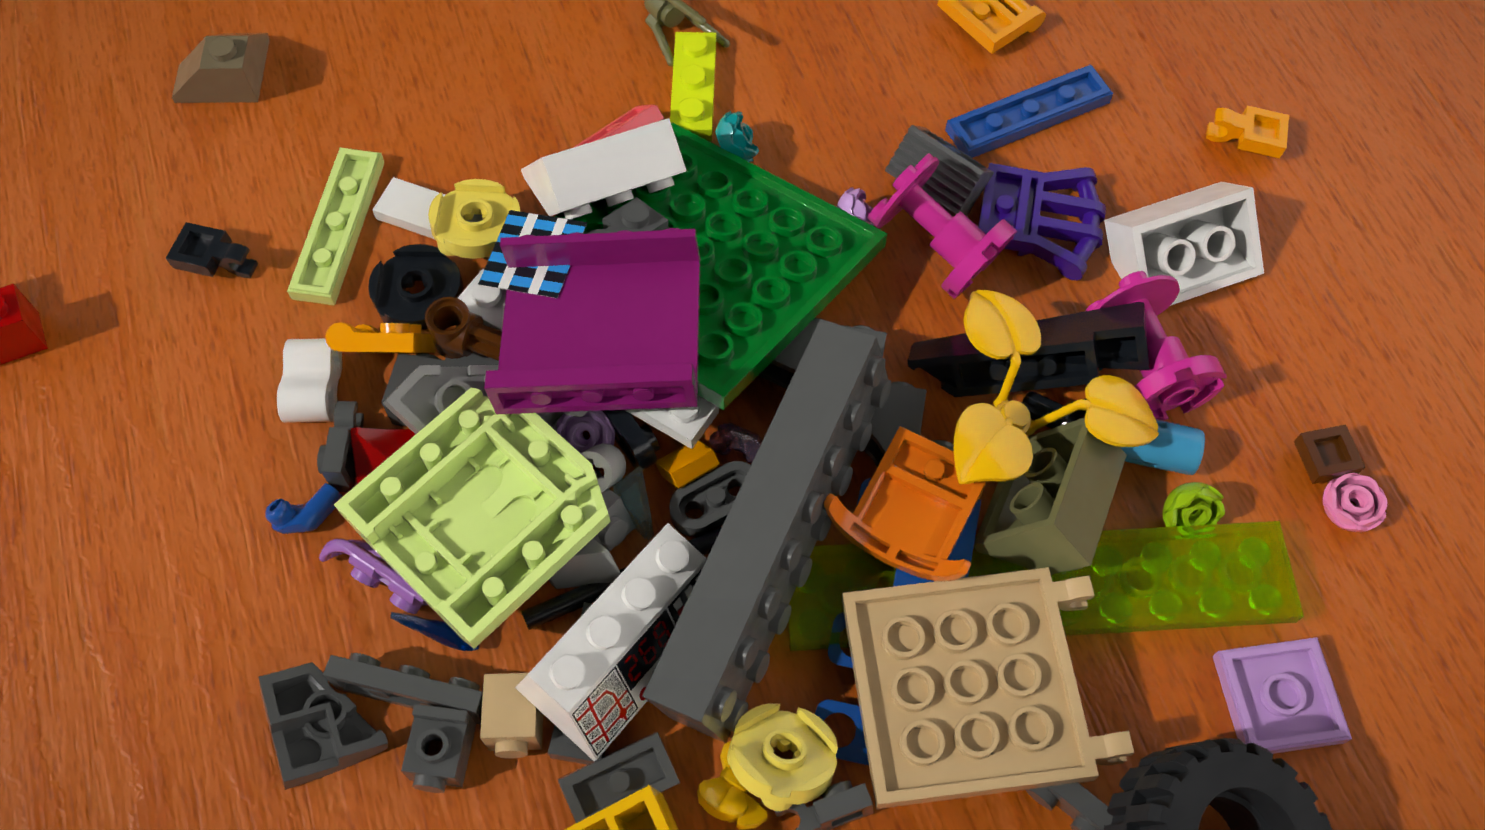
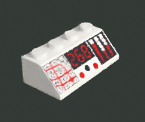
[515,523,707,761]

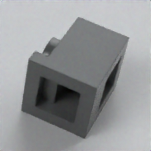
[401,704,476,793]

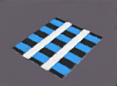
[478,210,587,298]

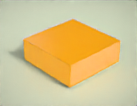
[655,441,720,489]

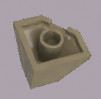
[172,33,270,103]

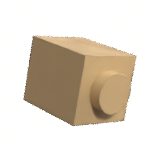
[480,673,543,758]

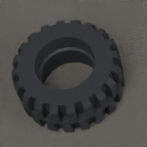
[1104,738,1332,830]

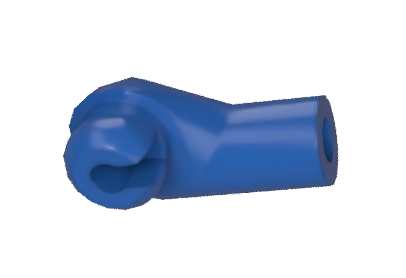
[265,483,343,534]

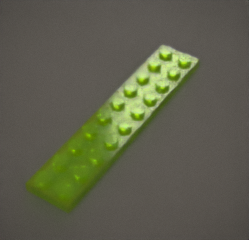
[788,521,1304,651]

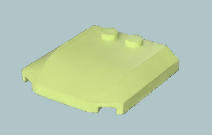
[334,387,611,649]

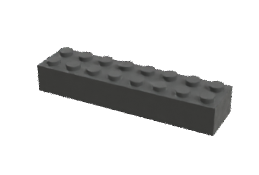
[642,319,891,743]

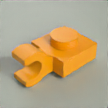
[1206,105,1289,159]

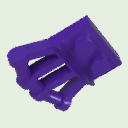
[978,163,1106,280]

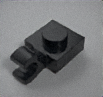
[166,222,258,278]

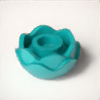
[716,111,759,162]

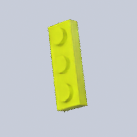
[670,32,716,141]

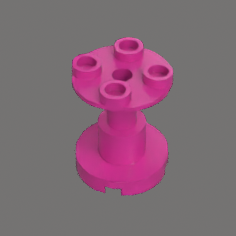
[867,153,1018,299]
[1086,271,1227,421]

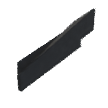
[907,302,1150,397]

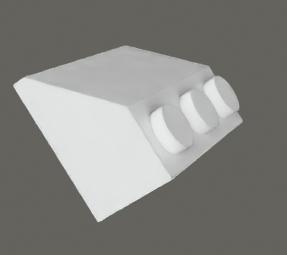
[521,118,687,219]
[1104,181,1264,306]

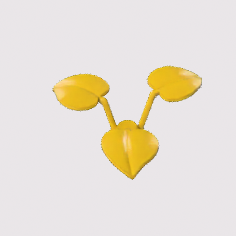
[954,290,1159,484]

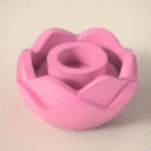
[1322,473,1387,532]

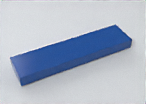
[945,64,1113,158]

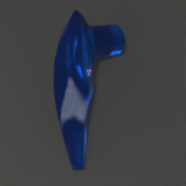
[390,612,479,651]

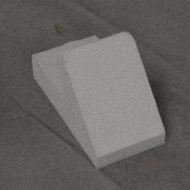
[549,489,636,589]

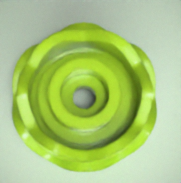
[1162,482,1225,539]

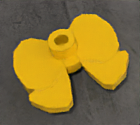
[697,741,767,830]

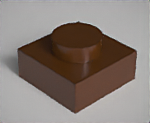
[1294,425,1365,484]

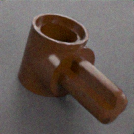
[425,297,502,361]

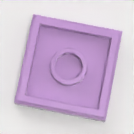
[1212,637,1352,754]

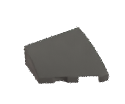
[258,662,388,790]

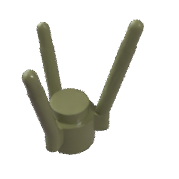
[644,0,730,66]

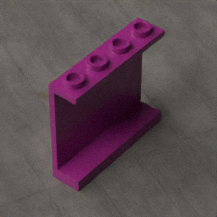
[484,228,700,414]

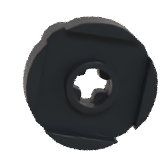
[368,244,463,330]

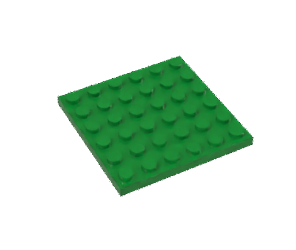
[554,122,888,410]

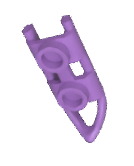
[319,539,428,614]

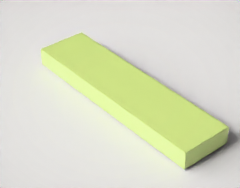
[287,147,385,306]

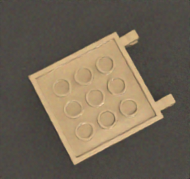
[842,567,1134,809]

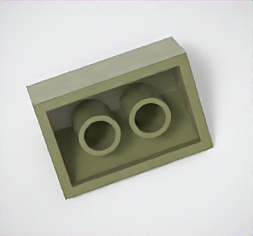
[973,417,1127,575]

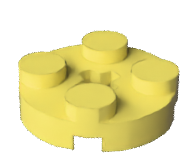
[428,179,520,259]
[727,703,838,811]

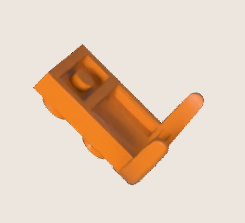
[823,426,988,582]

